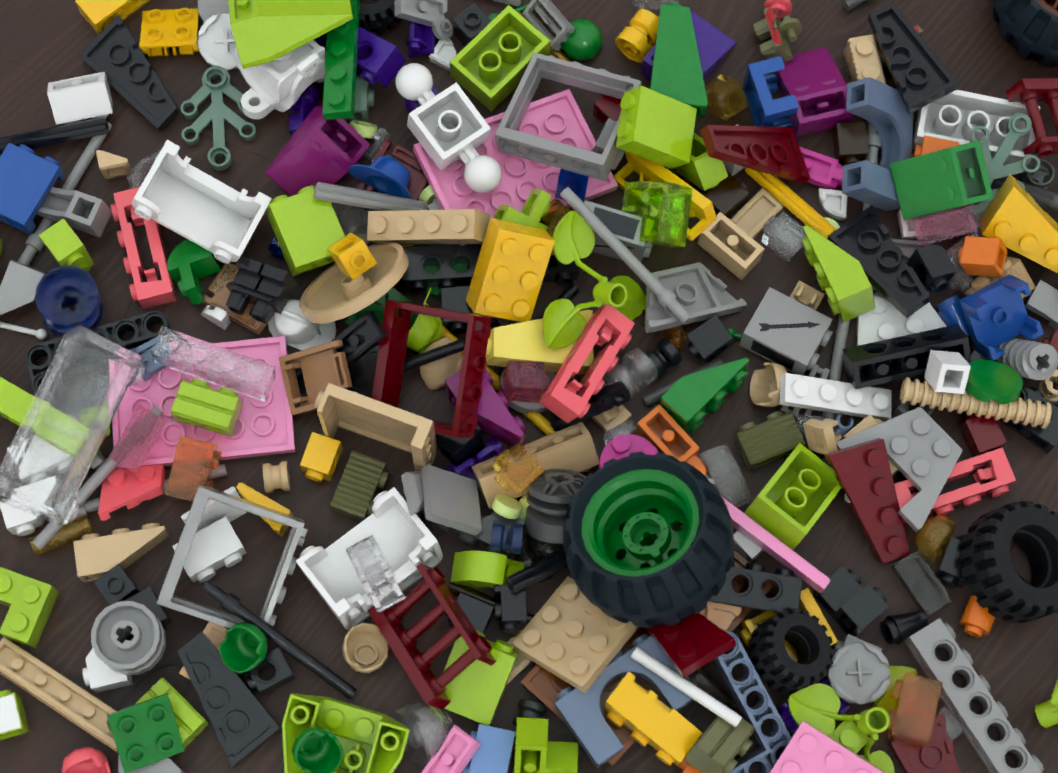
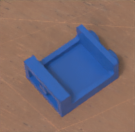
[0,143,65,235]

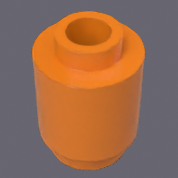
[960,594,995,638]

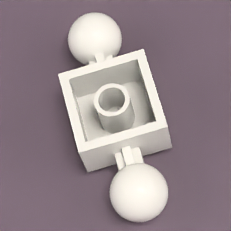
[395,63,501,193]

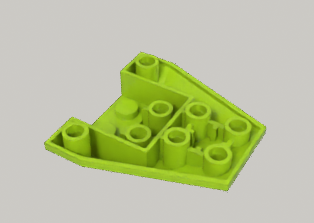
[228,0,353,69]
[282,693,411,773]

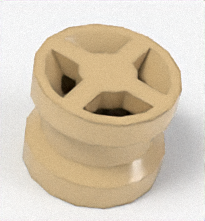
[263,461,291,493]

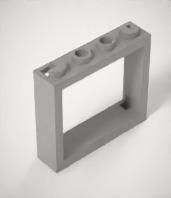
[495,52,642,181]
[157,484,308,628]

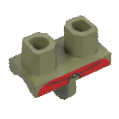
[753,6,803,62]

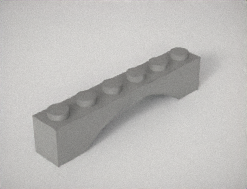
[36,187,112,238]

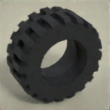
[960,501,1058,624]

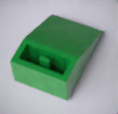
[889,140,994,220]
[659,357,749,434]

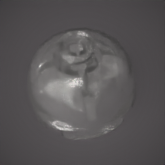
[395,701,453,766]

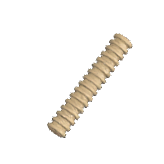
[900,377,1052,429]

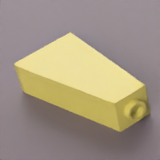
[486,310,594,375]

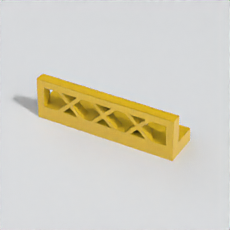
[614,151,717,241]

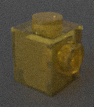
[705,74,749,120]
[492,442,544,495]

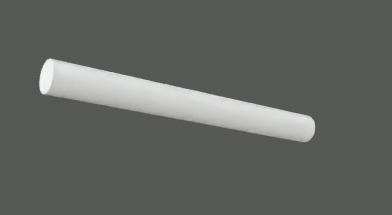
[631,647,742,728]

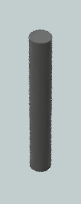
[642,357,723,407]

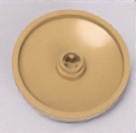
[299,242,409,324]

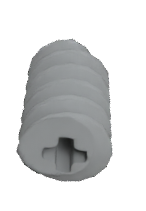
[996,338,1058,380]

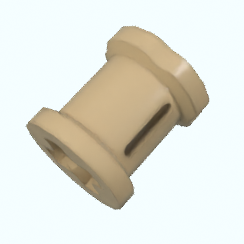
[1038,369,1058,402]

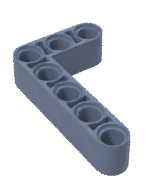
[713,630,791,773]

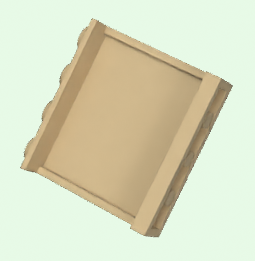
[315,383,437,471]

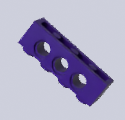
[314,27,406,88]

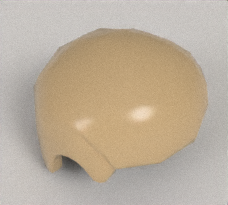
[749,362,788,407]
[342,623,389,673]

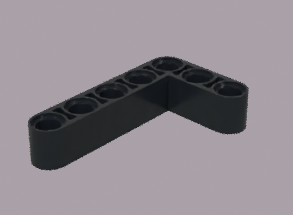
[25,311,172,416]

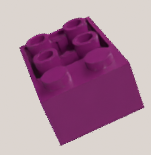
[775,47,854,137]
[264,106,370,196]
[445,368,526,449]

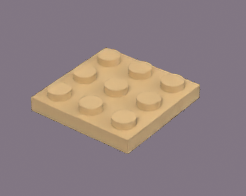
[511,576,638,693]

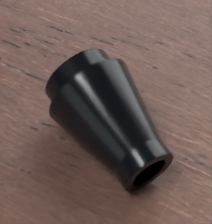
[880,609,928,645]

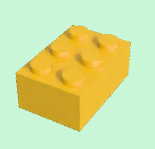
[465,218,555,322]

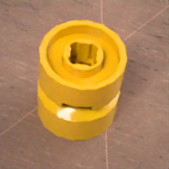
[615,9,659,63]

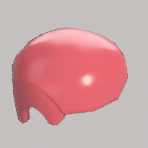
[61,747,111,773]

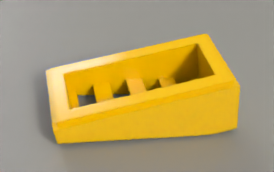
[236,482,293,537]

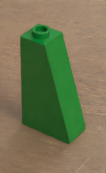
[650,3,708,118]

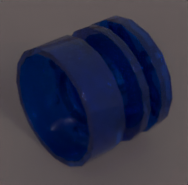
[35,265,104,337]

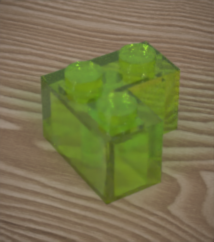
[622,182,693,247]

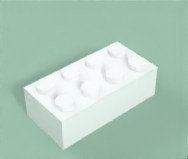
[912,90,1040,167]

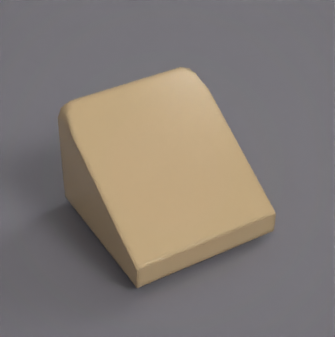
[96,150,133,179]

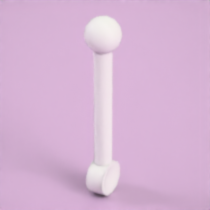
[0,322,47,340]

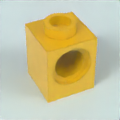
[327,232,377,280]
[300,432,343,482]

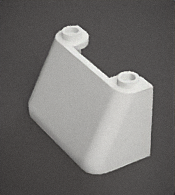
[132,140,272,264]
[296,487,443,630]

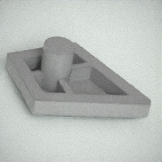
[401,471,424,516]

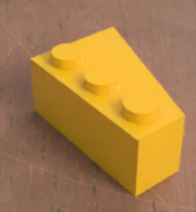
[979,174,1058,273]
[603,671,702,766]

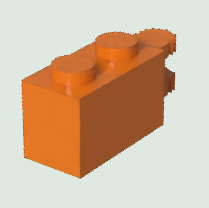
[635,404,707,476]

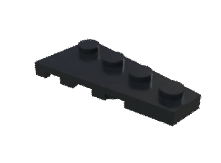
[868,2,958,114]
[79,15,180,132]
[828,205,930,318]
[177,630,280,767]

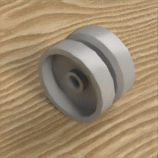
[91,601,166,675]

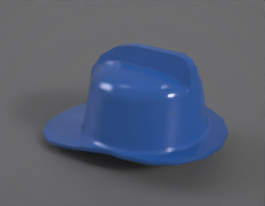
[348,156,411,199]

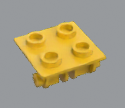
[139,8,200,57]

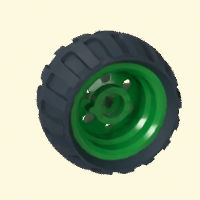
[563,452,734,628]

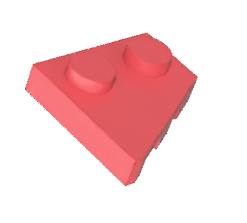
[98,464,166,521]

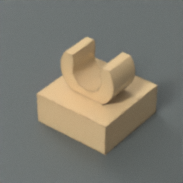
[790,280,825,310]
[591,405,632,437]
[803,418,842,454]

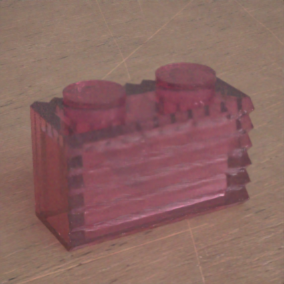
[912,204,978,247]

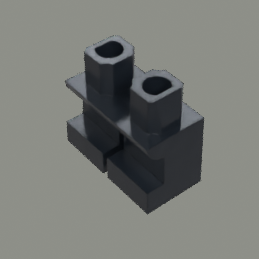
[226,256,298,324]

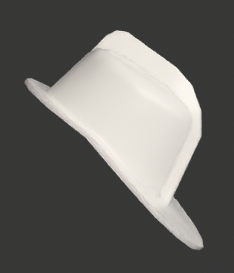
[268,299,337,351]

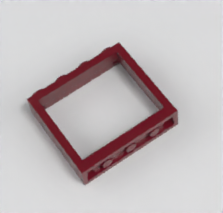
[372,300,491,438]

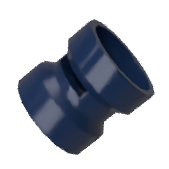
[490,521,524,554]

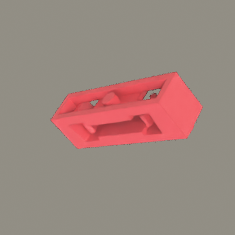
[111,187,177,309]
[539,305,635,423]
[894,447,1016,526]

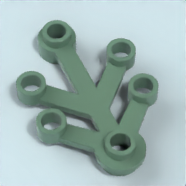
[180,66,257,171]
[961,113,1040,215]

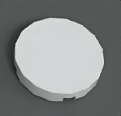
[198,13,239,71]

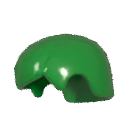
[560,18,604,62]
[219,622,268,674]
[292,726,344,773]

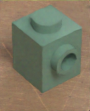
[343,76,375,122]

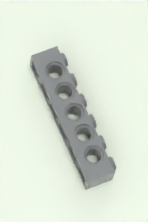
[904,618,1044,773]

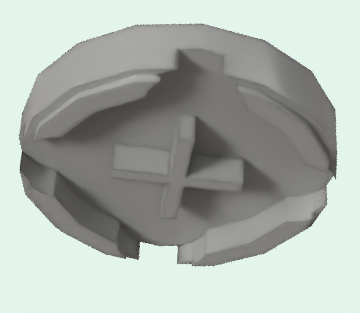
[827,642,890,705]

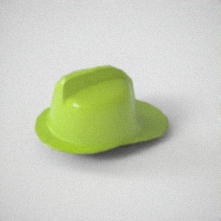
[407,287,443,353]

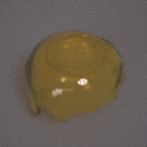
[915,515,956,563]

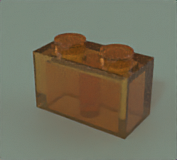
[165,436,222,502]
[888,672,943,748]

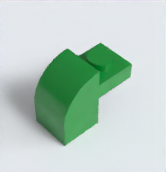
[167,239,221,305]

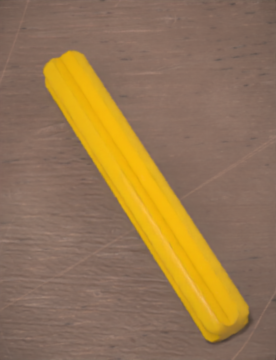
[745,167,836,239]

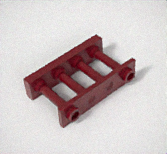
[1006,78,1058,157]
[368,563,496,710]

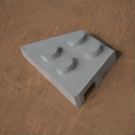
[645,262,747,334]

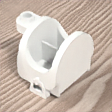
[235,40,326,119]

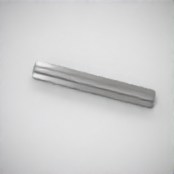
[314,182,428,211]

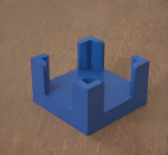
[742,56,799,127]
[959,274,1044,361]

